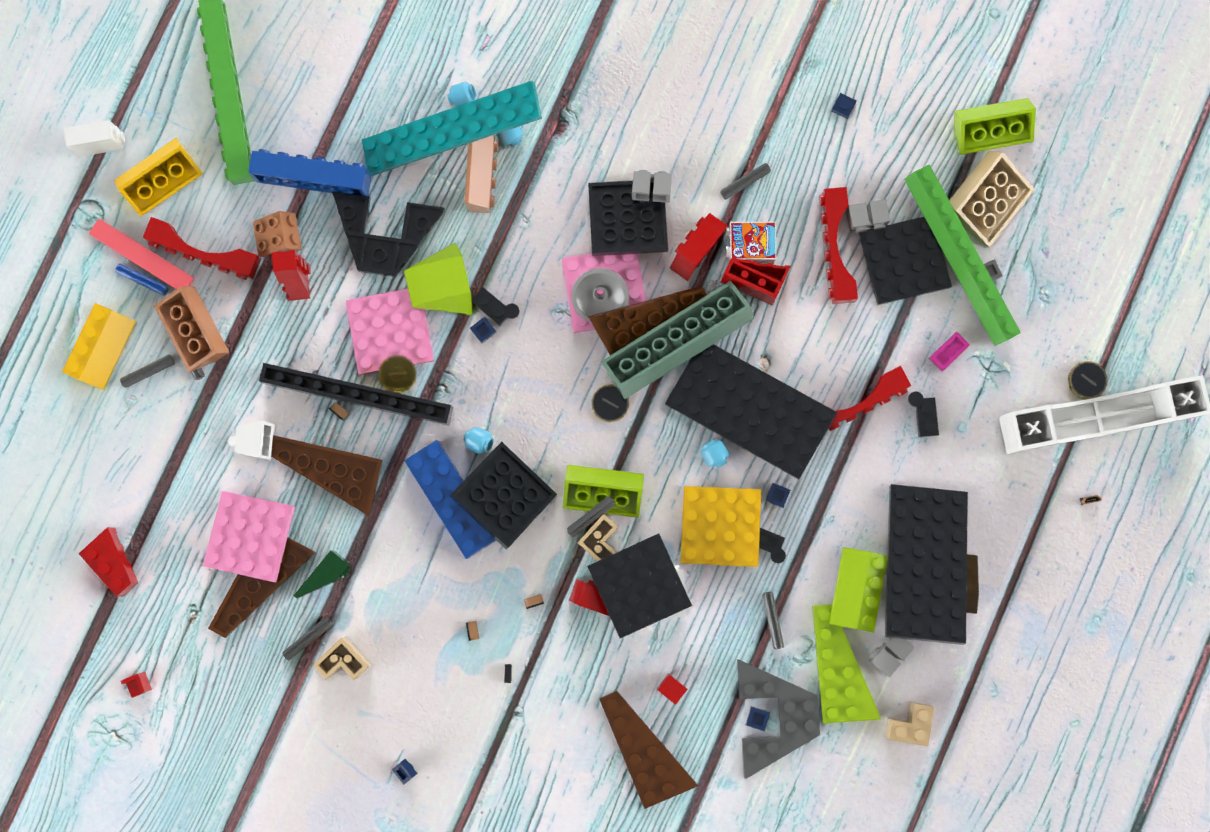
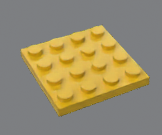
[680,486,762,567]

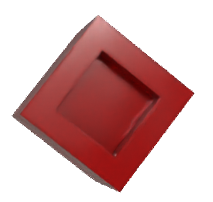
[120,672,152,698]
[656,673,688,704]

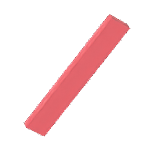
[89,218,195,289]

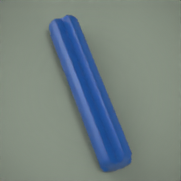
[115,263,169,296]

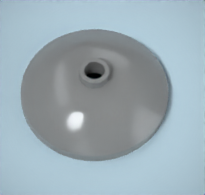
[571,268,629,322]

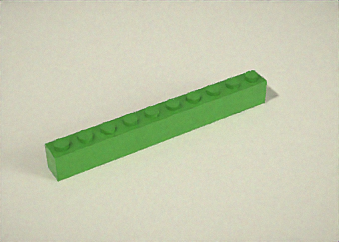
[197,0,255,185]
[904,164,1021,346]

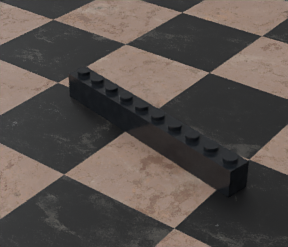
[259,363,454,426]

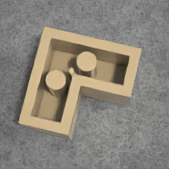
[577,514,618,561]
[313,636,372,680]
[885,702,934,746]

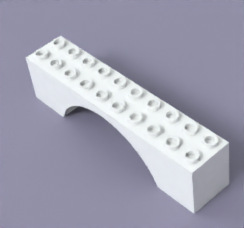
[999,375,1210,454]

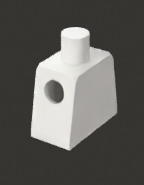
[228,421,274,460]

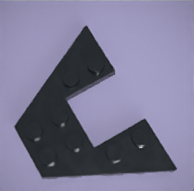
[332,191,445,277]

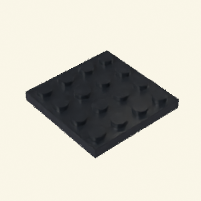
[588,181,668,256]
[858,217,952,306]
[450,441,557,550]
[587,533,692,639]

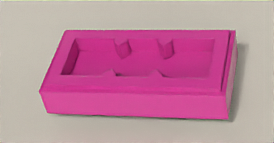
[928,331,970,372]

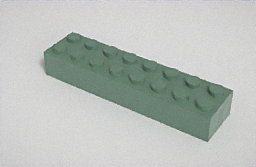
[601,281,754,399]

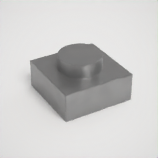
[984,259,1003,281]

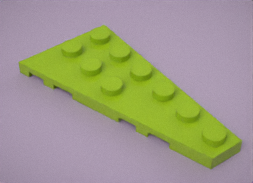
[812,604,882,724]

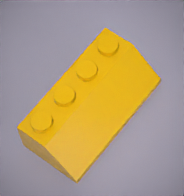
[114,137,203,216]
[62,303,137,390]

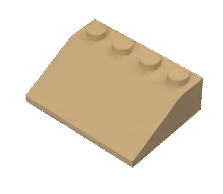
[949,151,1035,248]

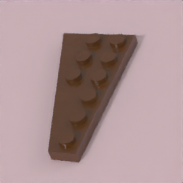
[588,286,707,356]
[271,435,383,516]
[208,537,316,638]
[599,691,698,809]

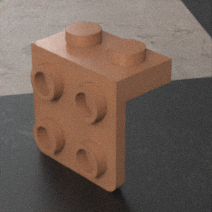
[253,211,302,257]

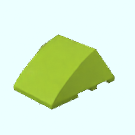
[404,242,473,316]

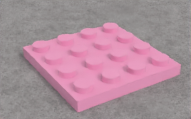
[562,253,646,333]
[346,289,434,375]
[203,491,295,582]

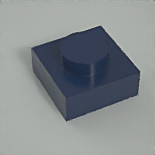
[831,93,857,119]
[470,316,497,344]
[765,483,791,508]
[745,706,770,731]
[392,758,418,785]

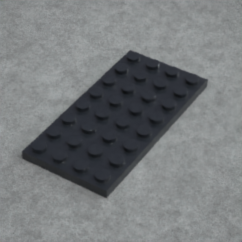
[665,344,838,480]
[885,484,968,645]

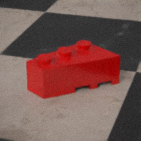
[670,213,728,281]
[272,250,311,301]
[720,258,791,306]
[78,527,138,597]
[568,579,609,616]

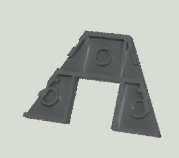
[737,659,820,779]

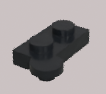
[471,287,520,326]
[908,391,939,437]
[759,528,786,564]

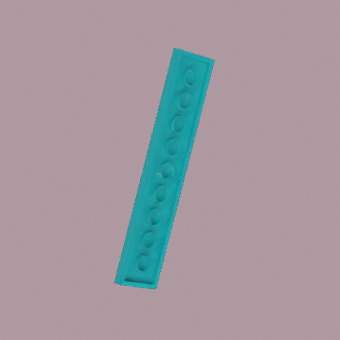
[361,80,542,176]

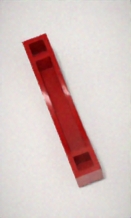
[819,187,858,304]
[142,217,261,280]
[829,366,911,431]

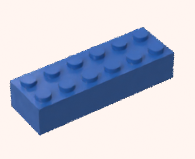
[248,149,372,196]
[404,440,496,559]

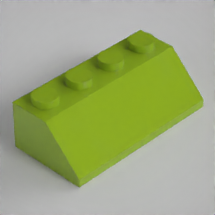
[954,98,1036,155]
[562,465,644,518]
[829,547,888,633]

